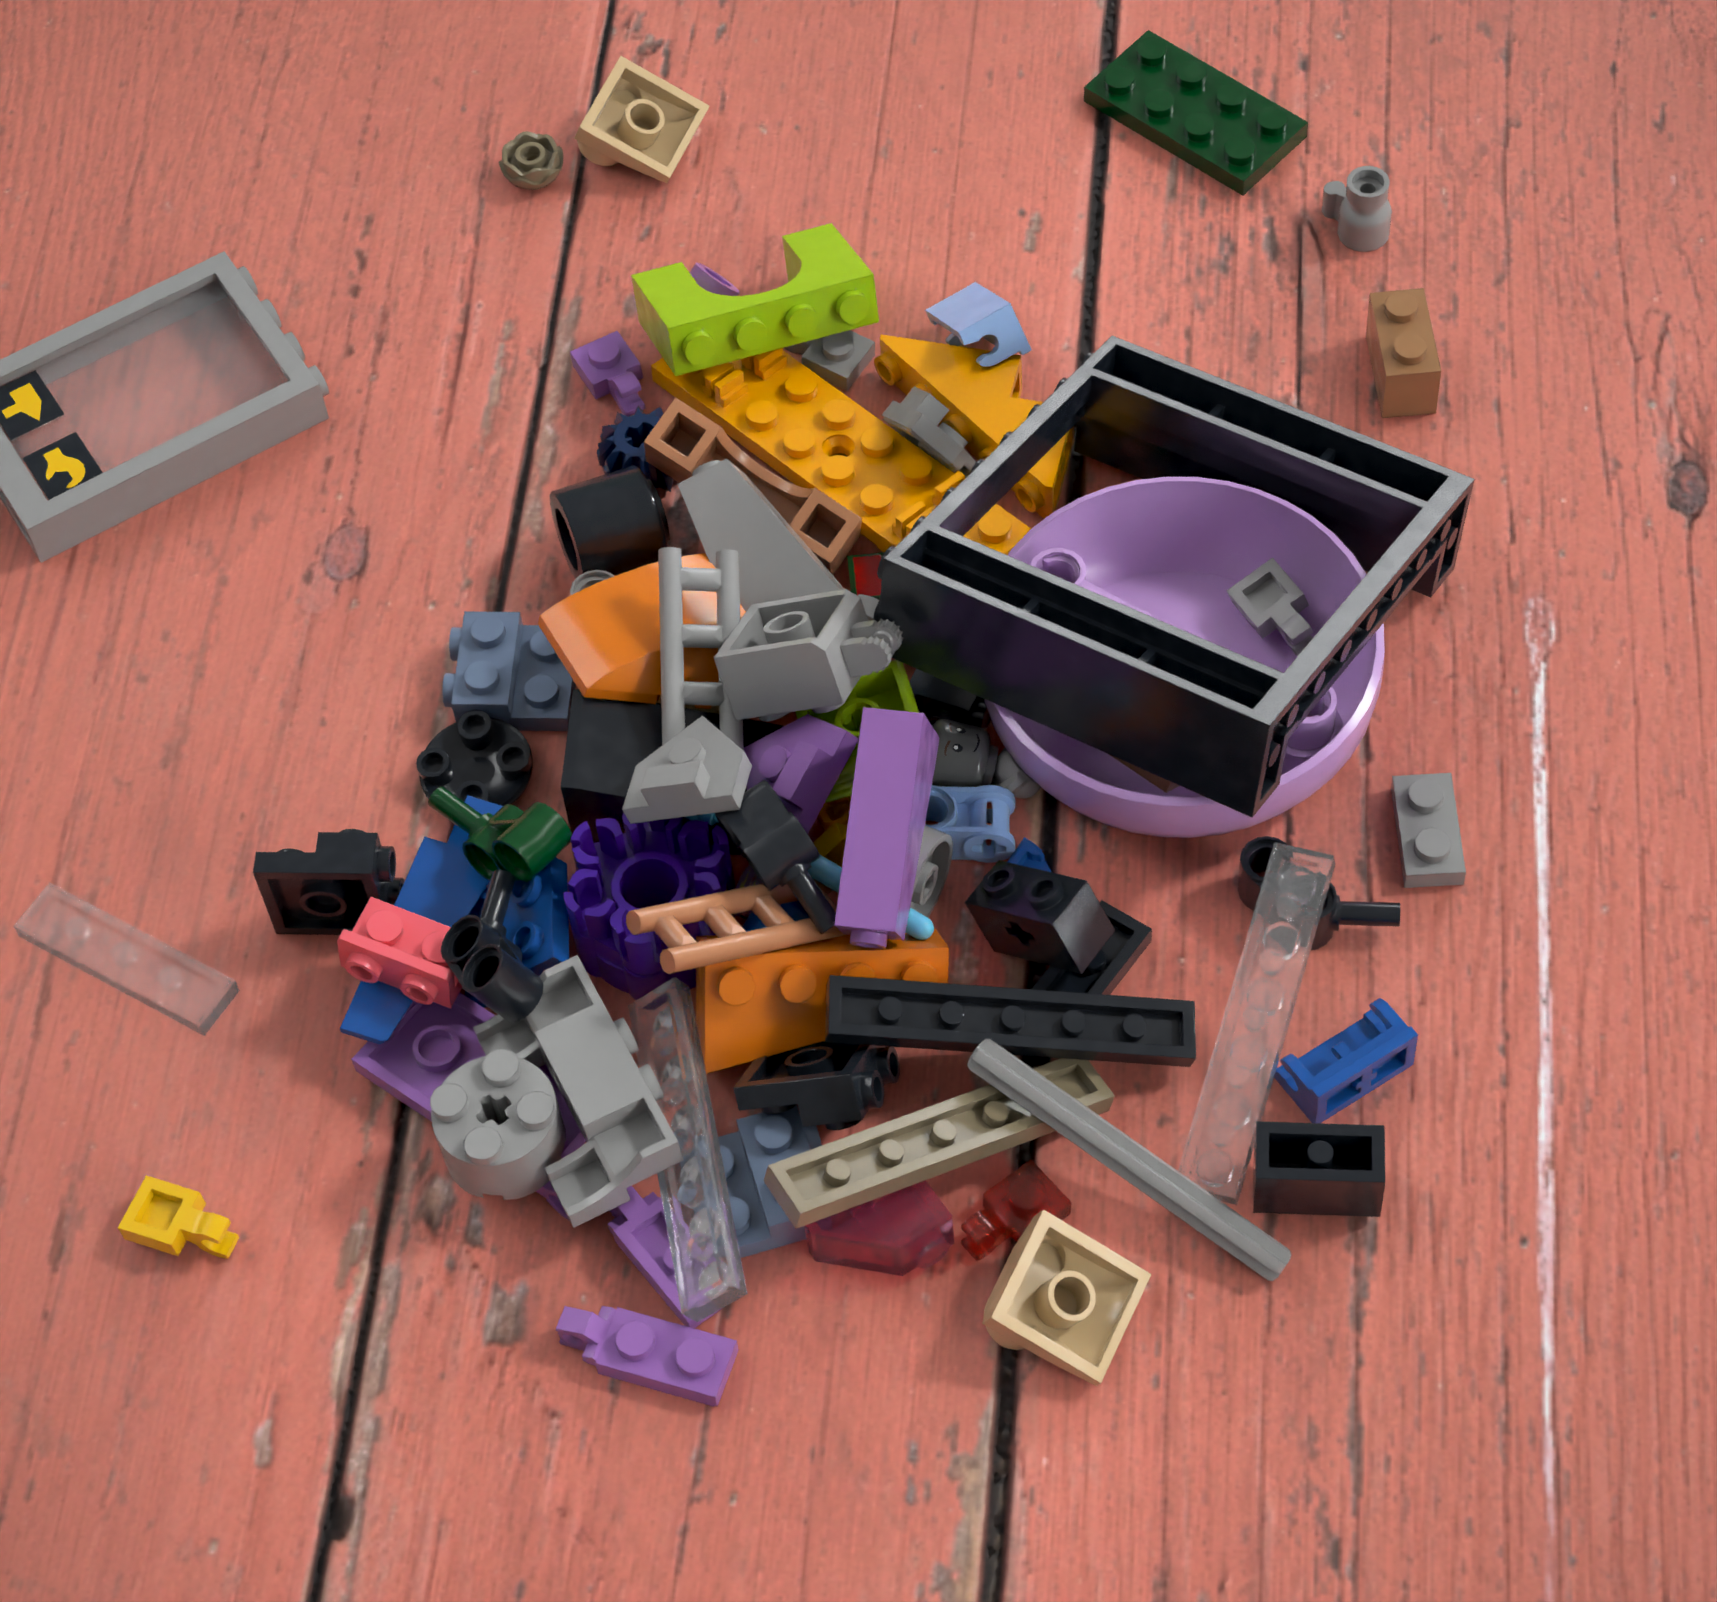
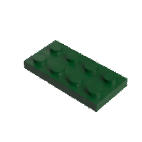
[1084,30,1308,196]

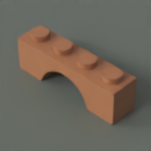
[644,397,862,575]

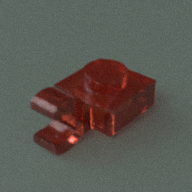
[961,1160,1072,1261]

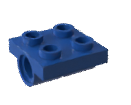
[465,857,570,1008]

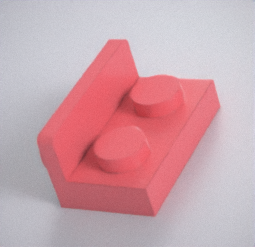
[337,897,462,1009]

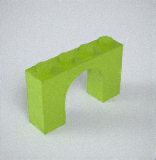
[631,223,879,376]

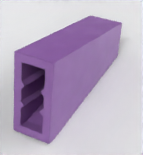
[834,707,940,949]

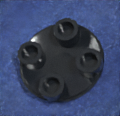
[416,710,533,806]

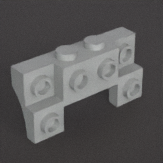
[473,955,684,1228]

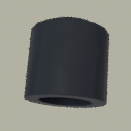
[550,465,670,579]

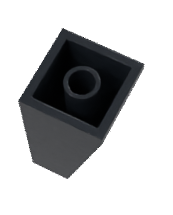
[561,689,784,855]

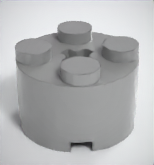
[430,1049,566,1200]

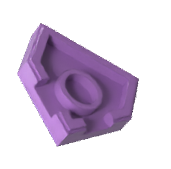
[744,714,859,834]

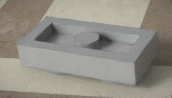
[1391,773,1466,888]

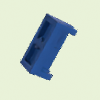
[1274,998,1418,1123]

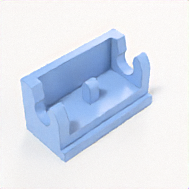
[925,282,1032,367]

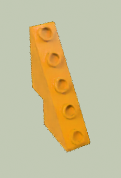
[874,334,1074,519]

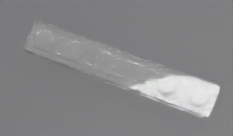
[1178,842,1335,1205]
[628,977,747,1322]

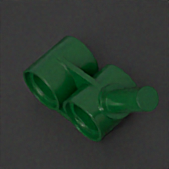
[428,786,572,882]

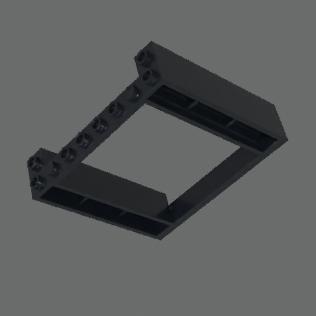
[873,336,1475,817]

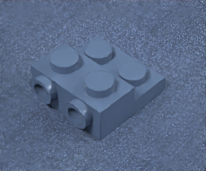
[443,611,576,731]
[680,1105,833,1264]

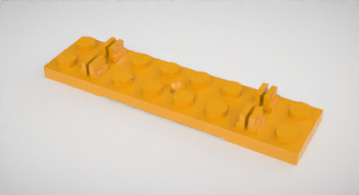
[651,348,1031,555]

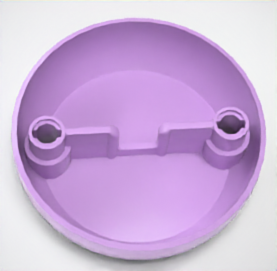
[984,477,1385,838]

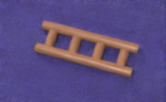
[626,879,845,974]

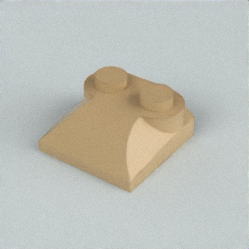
[574,56,710,183]
[982,1209,1151,1386]

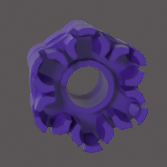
[564,813,736,1005]

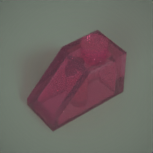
[805,1180,954,1276]

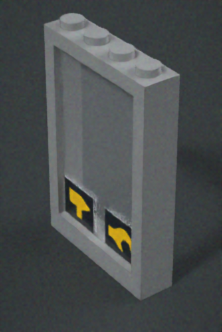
[0,251,329,563]

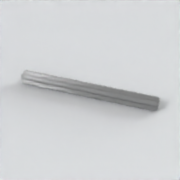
[967,1039,1292,1281]

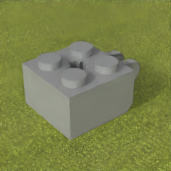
[714,589,903,721]

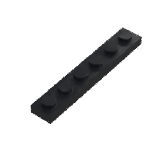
[825,975,1196,1067]

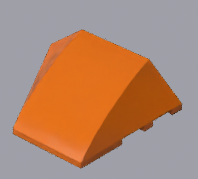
[538,553,746,709]

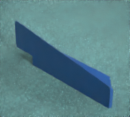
[340,795,502,1044]

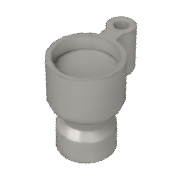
[1322,166,1392,252]

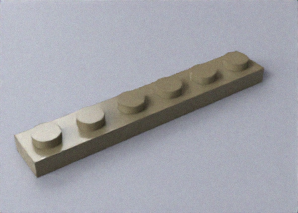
[764,1058,1115,1229]

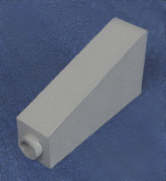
[677,458,869,621]

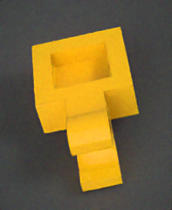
[118,1175,239,1259]

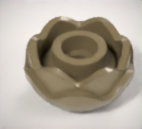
[499,131,563,190]

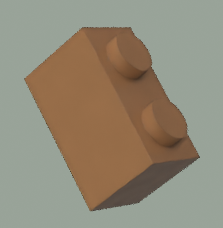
[1366,288,1441,418]

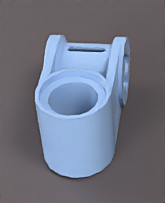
[925,785,1016,863]

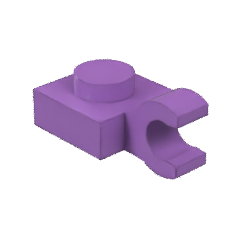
[570,331,645,416]

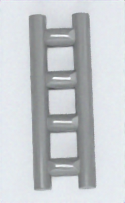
[658,547,744,750]

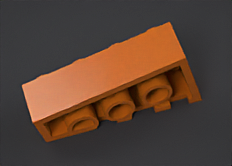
[696,928,949,1074]

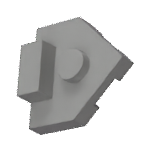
[882,386,976,478]
[622,716,752,824]

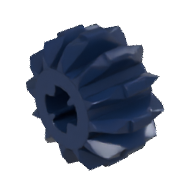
[597,405,674,492]

